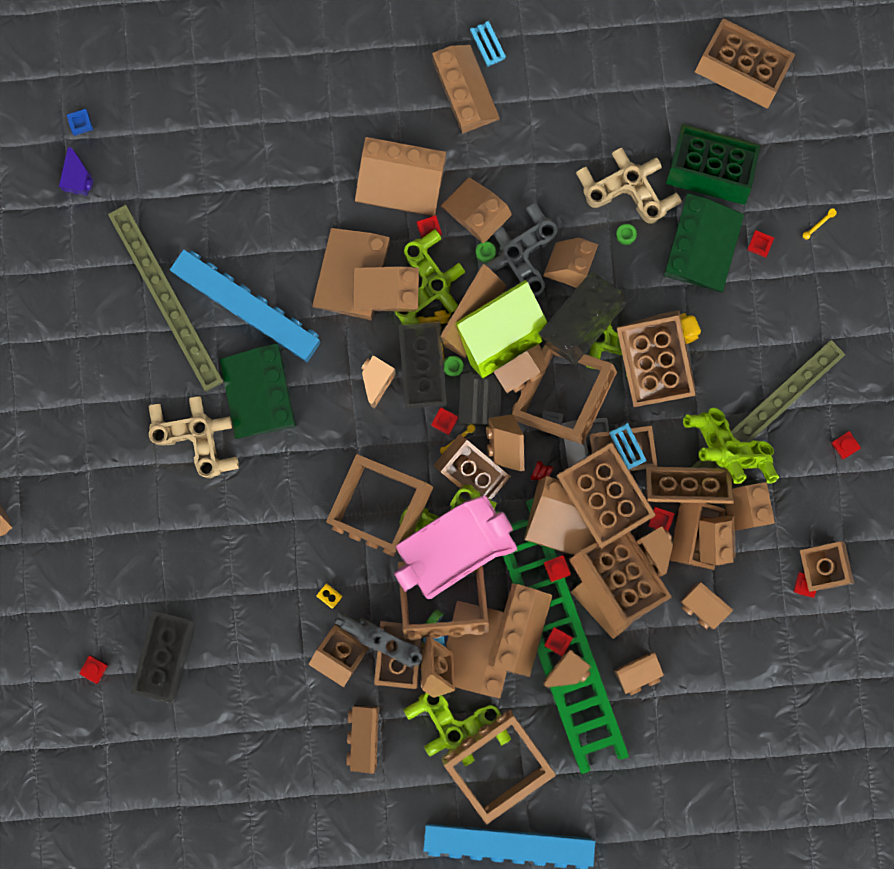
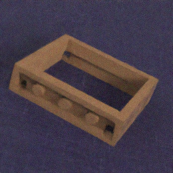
[512,342,617,445]
[326,454,433,557]
[398,562,489,640]
[441,710,556,824]

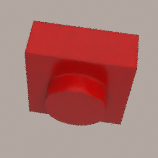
[416,215,442,238]
[747,230,774,258]
[431,407,459,435]
[831,431,861,460]
[647,507,675,532]
[544,555,571,582]
[793,572,816,598]
[544,627,573,656]
[79,655,109,684]

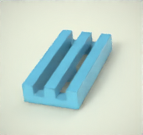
[470,21,506,67]
[609,423,647,470]

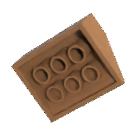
[695,18,795,109]
[355,137,446,216]
[312,228,391,321]
[441,264,507,359]
[617,310,696,407]
[557,443,656,548]
[524,476,597,556]
[570,531,672,632]
[446,601,507,698]

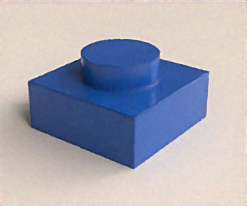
[67,109,93,136]

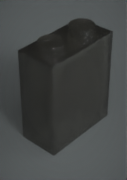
[458,370,502,426]

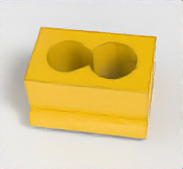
[317,583,343,609]

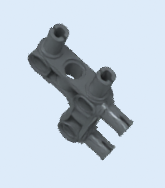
[484,203,557,298]
[334,611,422,668]

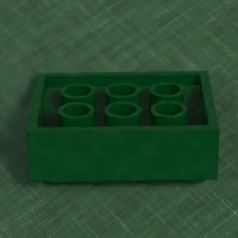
[666,124,760,205]
[663,194,744,293]
[220,344,296,439]

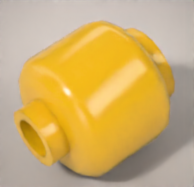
[680,313,701,344]

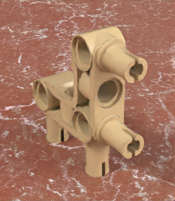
[576,148,682,224]
[149,396,239,478]

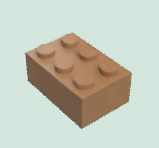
[374,621,423,689]

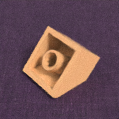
[361,356,396,409]

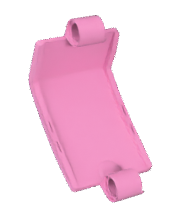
[394,495,517,599]

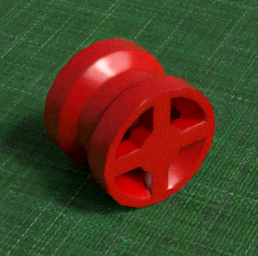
[530,460,553,481]

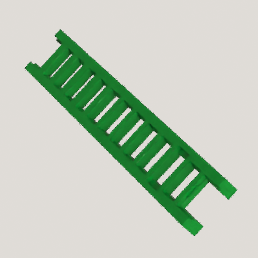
[496,498,629,774]

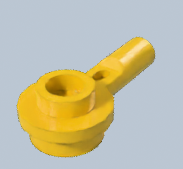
[417,310,451,325]

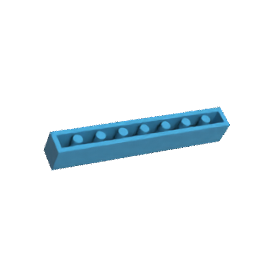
[170,250,321,363]
[424,823,595,869]

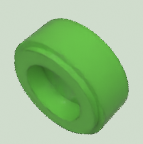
[616,224,637,245]
[476,241,496,263]
[442,356,463,376]
[425,610,444,624]

